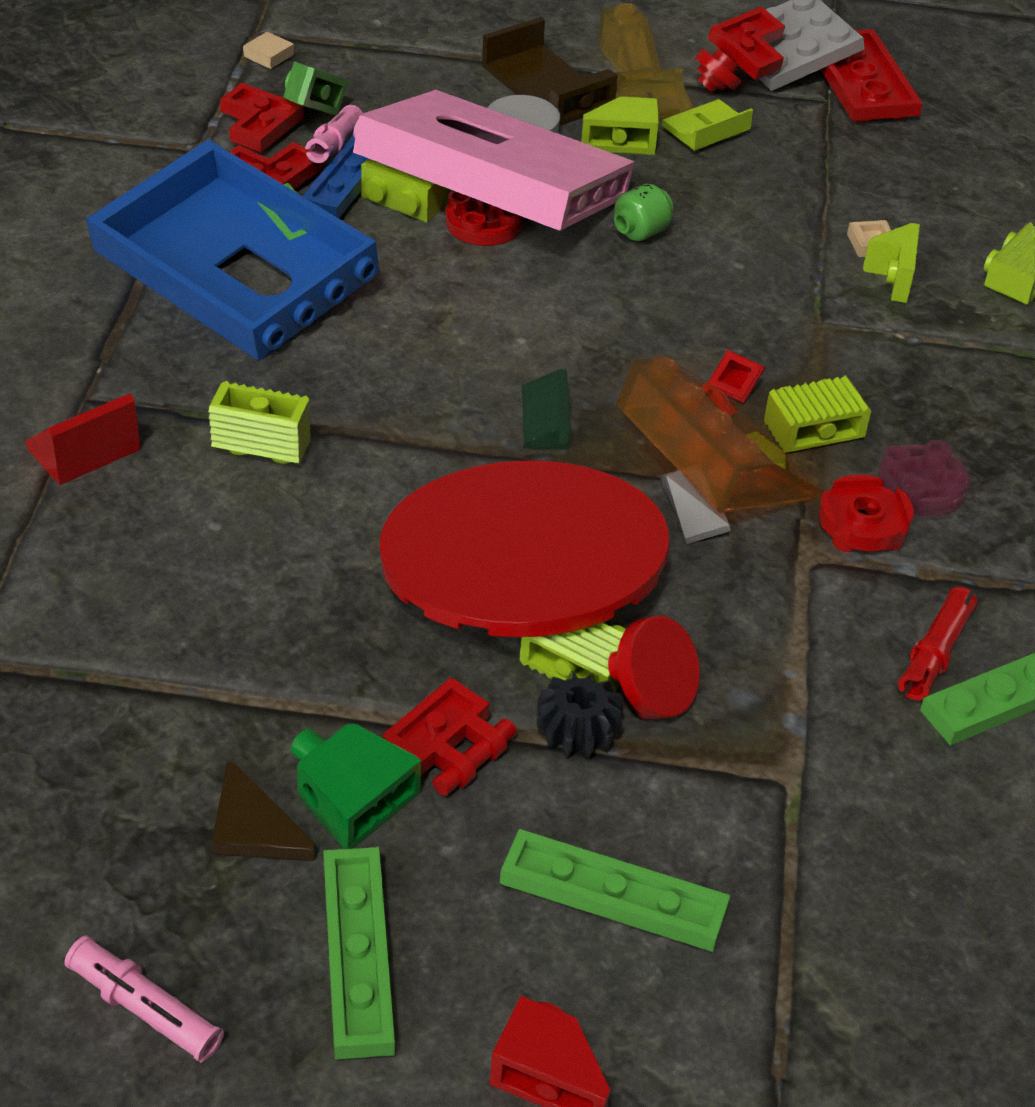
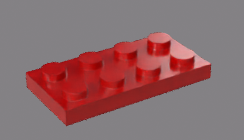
[821,29,923,122]

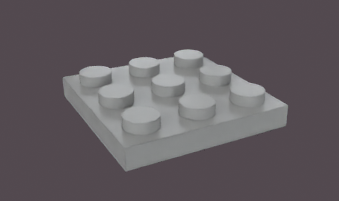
[759,0,864,91]

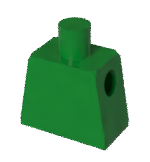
[291,724,421,849]

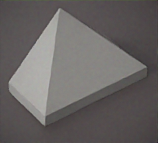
[660,463,730,544]

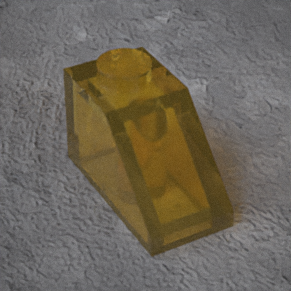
[598,3,661,82]

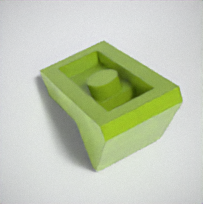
[863,223,920,303]

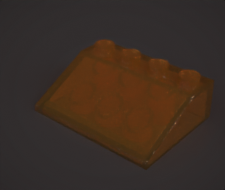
[616,356,823,513]

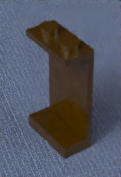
[482,17,618,126]

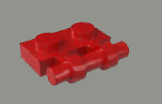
[381,677,517,796]

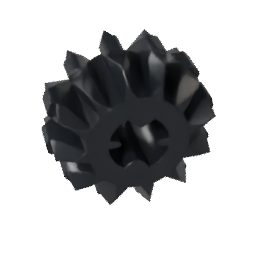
[536,670,623,759]

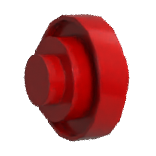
[694,48,743,93]

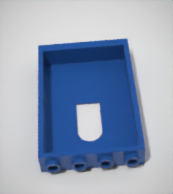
[86,139,380,361]

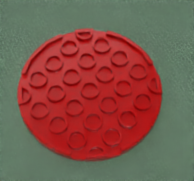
[379,461,669,637]

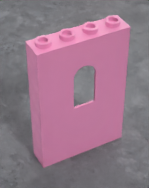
[353,90,635,231]

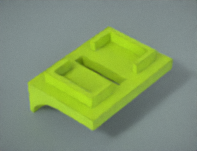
[662,99,753,151]

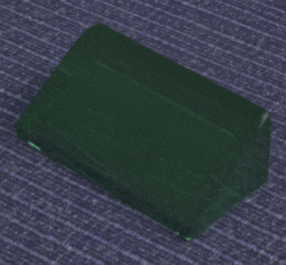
[522,369,570,449]

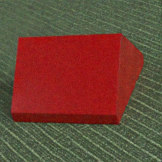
[24,393,140,485]

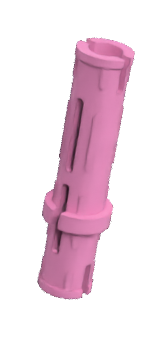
[305,105,363,163]
[64,935,224,1063]

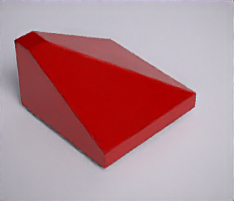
[706,350,765,404]

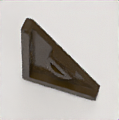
[212,763,315,861]

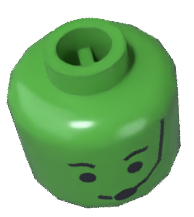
[614,183,674,242]

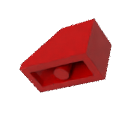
[489,996,610,1107]

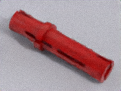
[898,587,978,701]

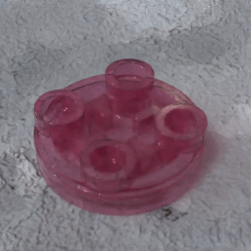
[877,440,970,516]

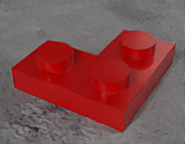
[708,6,785,80]
[220,83,304,153]
[229,142,324,189]

